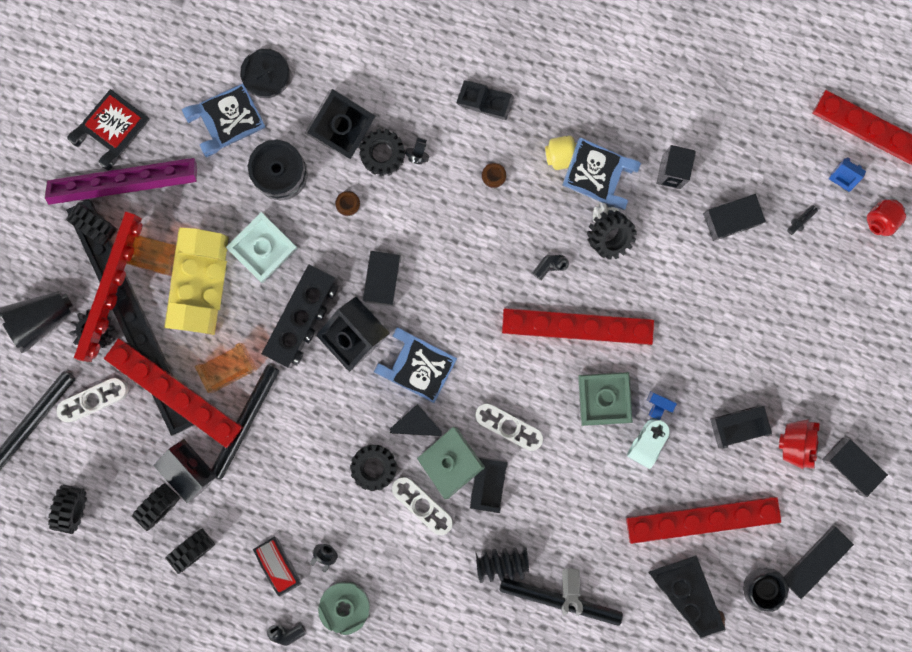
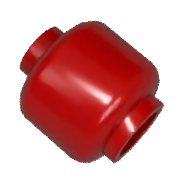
[866,199,906,236]

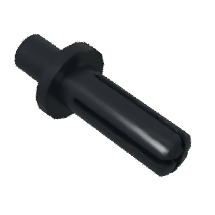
[787,205,818,235]

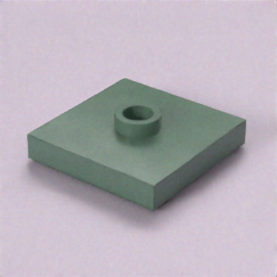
[578,372,633,426]
[417,427,485,499]

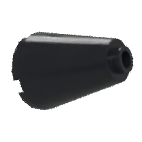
[0,291,73,353]

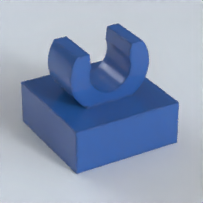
[828,158,866,192]
[647,391,677,420]

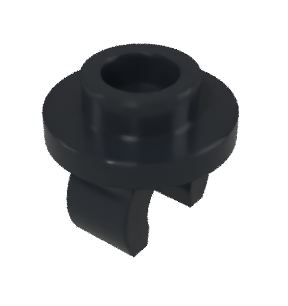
[405,137,430,165]
[310,544,338,572]

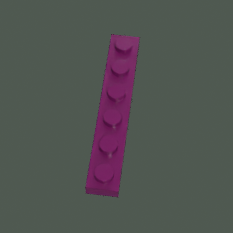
[45,158,197,205]

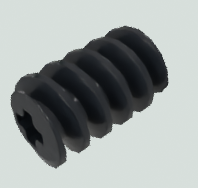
[476,546,529,583]

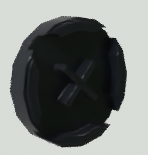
[240,48,290,98]

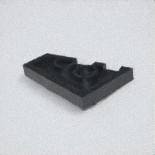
[648,555,726,639]

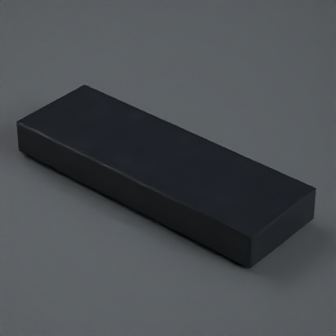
[784,526,854,599]

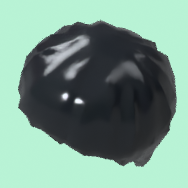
[743,567,789,613]

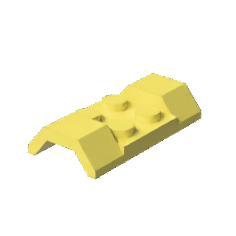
[164,227,229,335]

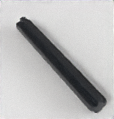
[211,365,279,480]
[0,371,75,470]
[499,578,623,626]

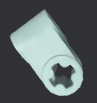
[627,419,669,469]

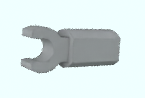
[561,568,583,616]

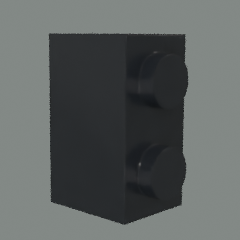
[305,89,376,159]
[316,296,390,372]

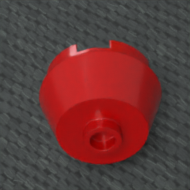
[779,419,820,470]

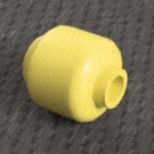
[545,135,577,170]

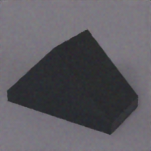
[390,404,442,436]

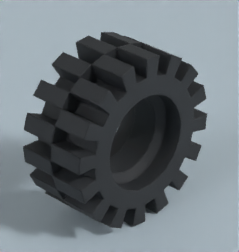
[359,128,405,176]
[66,202,118,246]
[587,210,637,260]
[350,445,397,491]
[131,483,180,531]
[48,484,87,534]
[165,528,215,574]

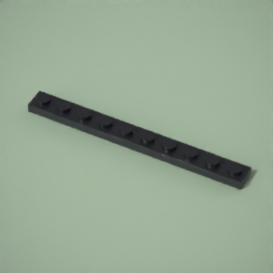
[66,199,195,436]

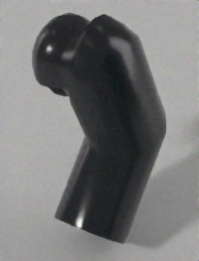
[532,255,569,281]
[267,623,307,646]

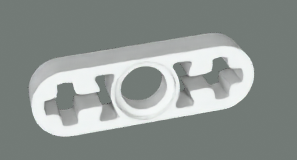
[57,378,129,422]
[475,404,543,451]
[392,477,453,535]

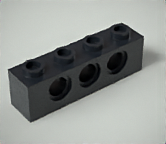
[261,264,339,368]

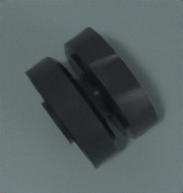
[247,139,308,201]

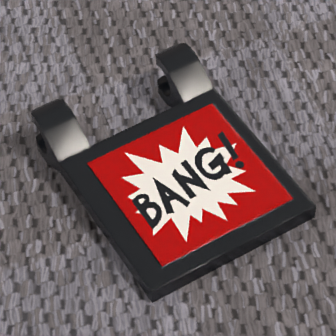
[67,89,150,171]

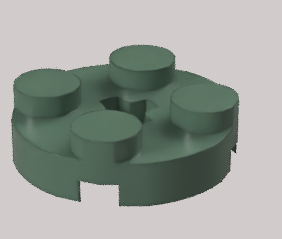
[318,582,370,635]

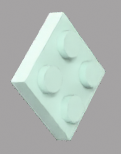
[226,212,298,283]

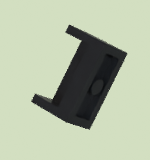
[656,145,696,189]
[703,194,766,241]
[363,250,402,307]
[710,406,773,449]
[822,438,888,497]
[153,439,217,503]
[470,456,508,513]

